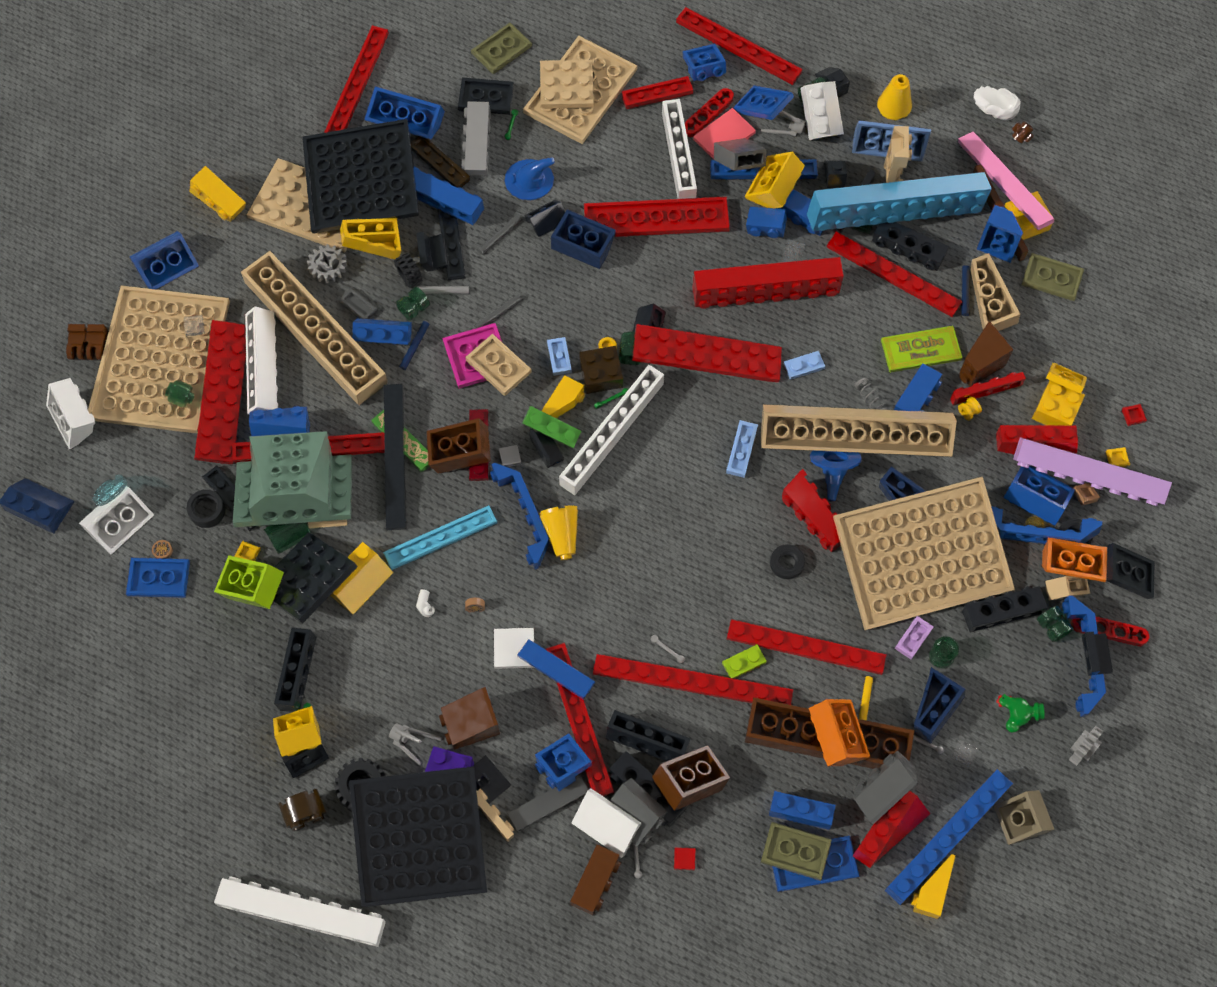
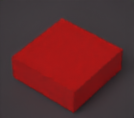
[1122,404,1147,426]
[674,848,696,870]

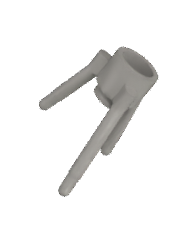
[760,110,806,137]
[389,723,442,765]

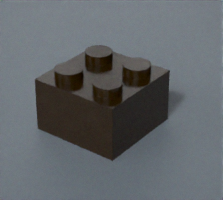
[579,346,623,394]

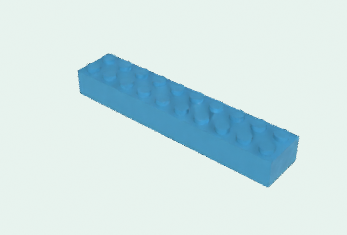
[807,172,991,231]

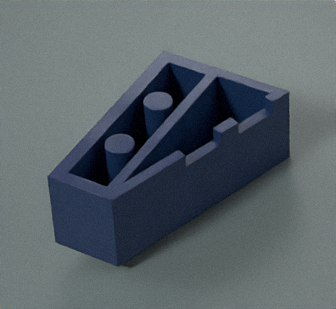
[879,466,926,501]

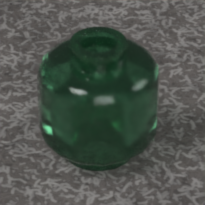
[165,380,195,408]

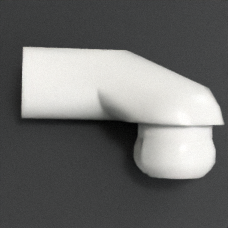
[416,589,435,617]

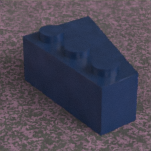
[914,667,966,744]

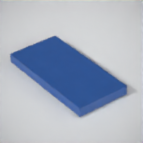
[772,836,860,892]

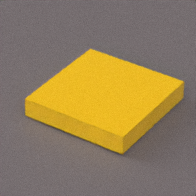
[1046,363,1087,394]

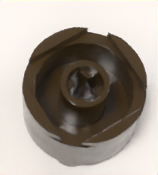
[278,789,326,831]

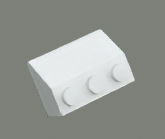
[800,81,844,140]
[46,378,95,449]
[79,484,154,555]

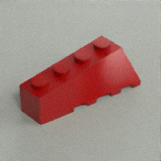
[996,425,1078,455]
[782,469,841,552]
[853,791,930,868]

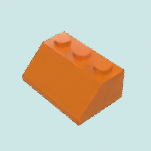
[1042,537,1107,582]
[809,699,870,767]

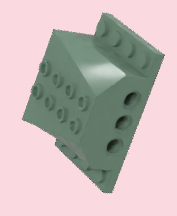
[233,431,352,527]

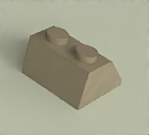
[994,790,1055,845]

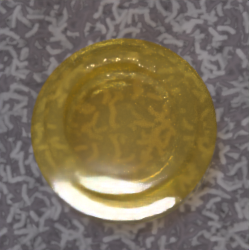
[1025,516,1045,528]

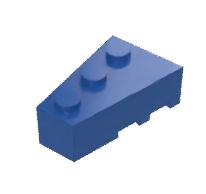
[249,406,310,436]

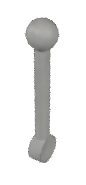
[651,635,685,663]
[913,735,944,754]
[633,844,642,879]

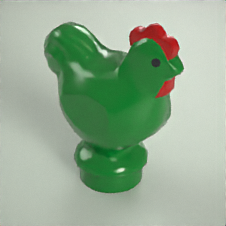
[996,694,1045,733]

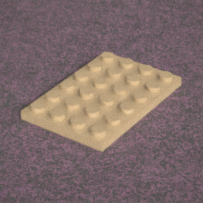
[523,36,637,144]
[247,158,348,253]

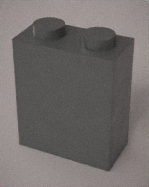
[714,138,766,171]
[610,778,668,846]

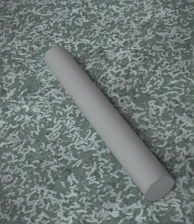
[414,286,469,294]

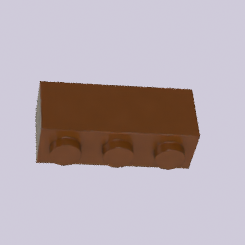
[570,844,622,915]

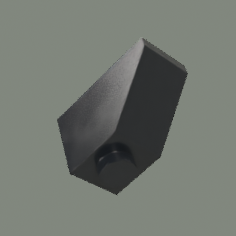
[815,67,850,98]
[824,160,847,189]

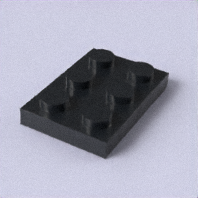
[458,77,514,115]
[1106,543,1155,599]

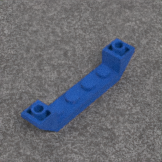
[490,463,549,569]
[991,506,1102,544]
[1062,595,1106,717]

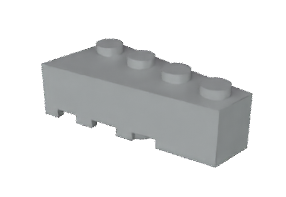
[462,102,491,176]

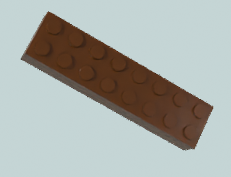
[745,697,914,769]

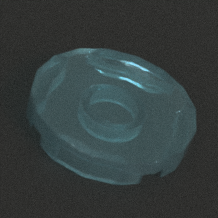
[92,475,128,506]

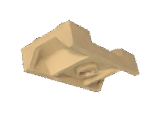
[884,126,912,183]

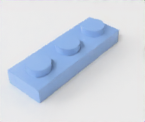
[726,420,758,478]

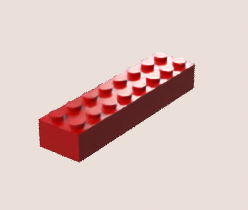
[692,257,844,309]

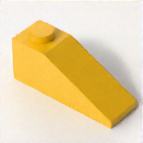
[542,375,585,418]
[911,854,955,919]

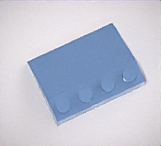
[852,121,931,162]

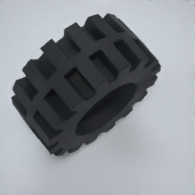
[394,253,423,288]

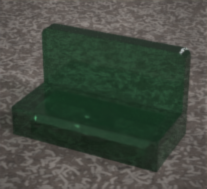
[264,522,312,553]

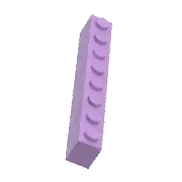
[1013,438,1172,506]

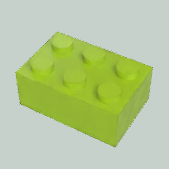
[214,555,284,609]

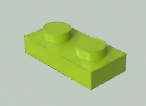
[722,645,767,679]

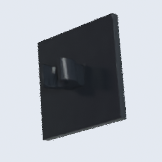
[474,755,511,811]

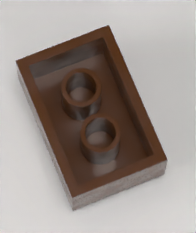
[427,418,491,474]
[652,745,730,811]

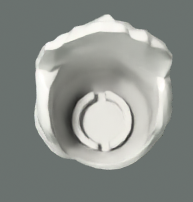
[974,86,1021,121]

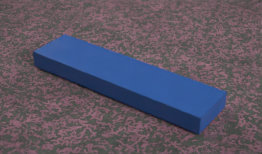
[517,639,595,700]

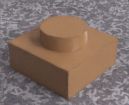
[1074,483,1100,506]

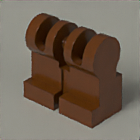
[66,324,109,360]

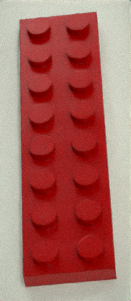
[584,197,730,237]
[194,320,246,464]
[632,324,782,382]

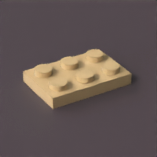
[465,334,532,396]

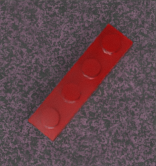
[622,76,693,109]
[950,372,1026,405]

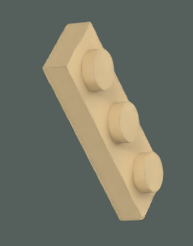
[477,789,514,842]

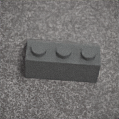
[854,751,917,824]

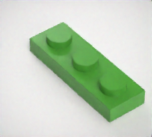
[522,406,581,448]

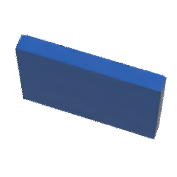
[733,86,794,120]
[126,558,190,598]

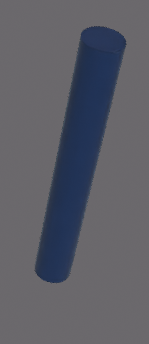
[962,265,969,316]
[399,321,430,370]

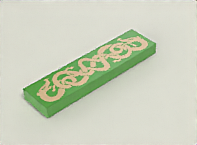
[371,410,429,472]

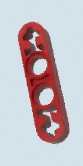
[685,88,734,137]
[1071,616,1150,646]

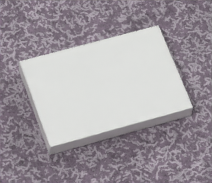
[572,788,641,858]

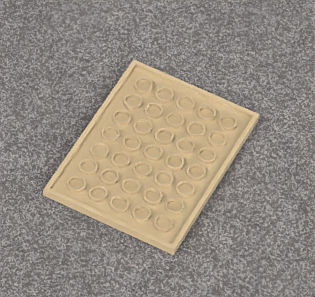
[88,286,230,433]
[833,477,1015,630]

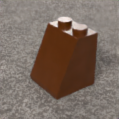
[959,322,1013,387]
[439,687,500,750]

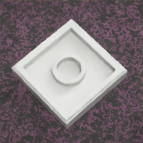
[494,628,534,669]

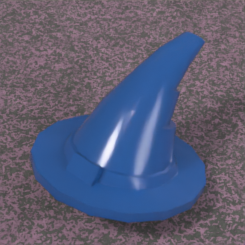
[505,157,555,200]
[810,450,862,501]

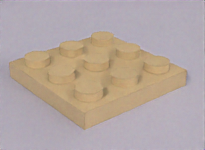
[540,60,593,109]

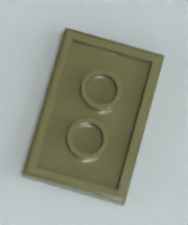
[471,23,532,74]
[1021,253,1084,301]
[760,822,832,881]

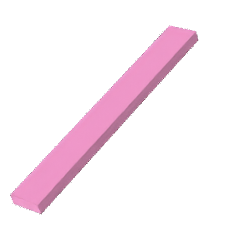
[958,132,1054,230]

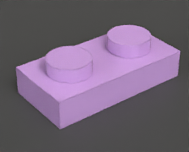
[895,616,933,659]

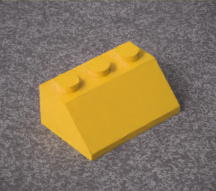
[745,152,805,208]
[330,542,393,615]

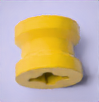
[958,397,982,421]

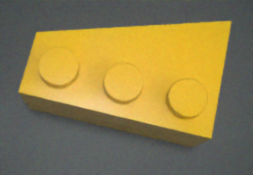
[189,166,246,222]
[340,218,401,259]

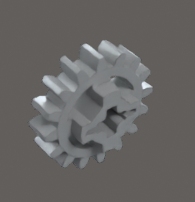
[307,244,348,283]
[1069,726,1104,766]

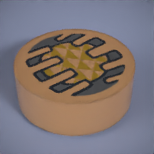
[152,540,173,559]
[465,598,485,612]

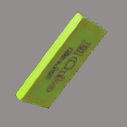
[881,326,962,373]

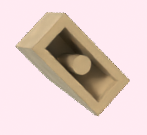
[1045,576,1090,600]

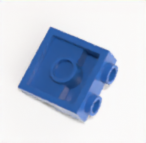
[682,44,726,81]
[535,734,592,791]

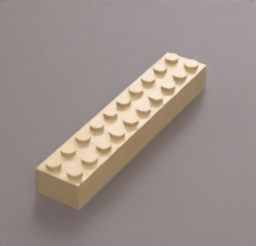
[241,251,388,405]
[761,405,957,457]

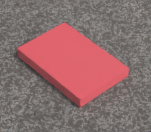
[693,108,756,159]

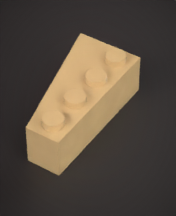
[970,253,1020,331]

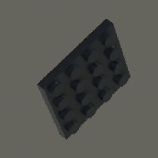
[273,532,358,624]

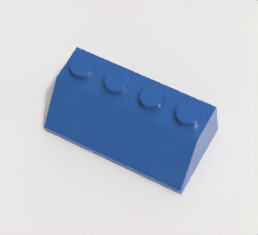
[364,86,445,140]

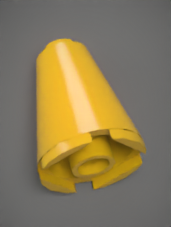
[877,74,912,120]
[540,505,578,560]

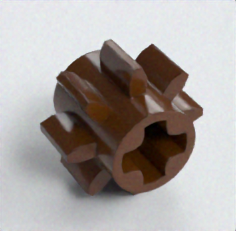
[1012,121,1034,143]

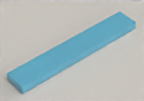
[383,505,497,570]

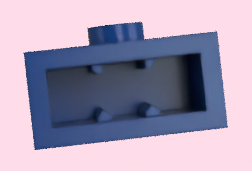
[746,207,787,238]

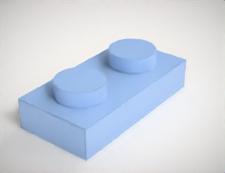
[547,337,572,376]
[784,351,825,380]

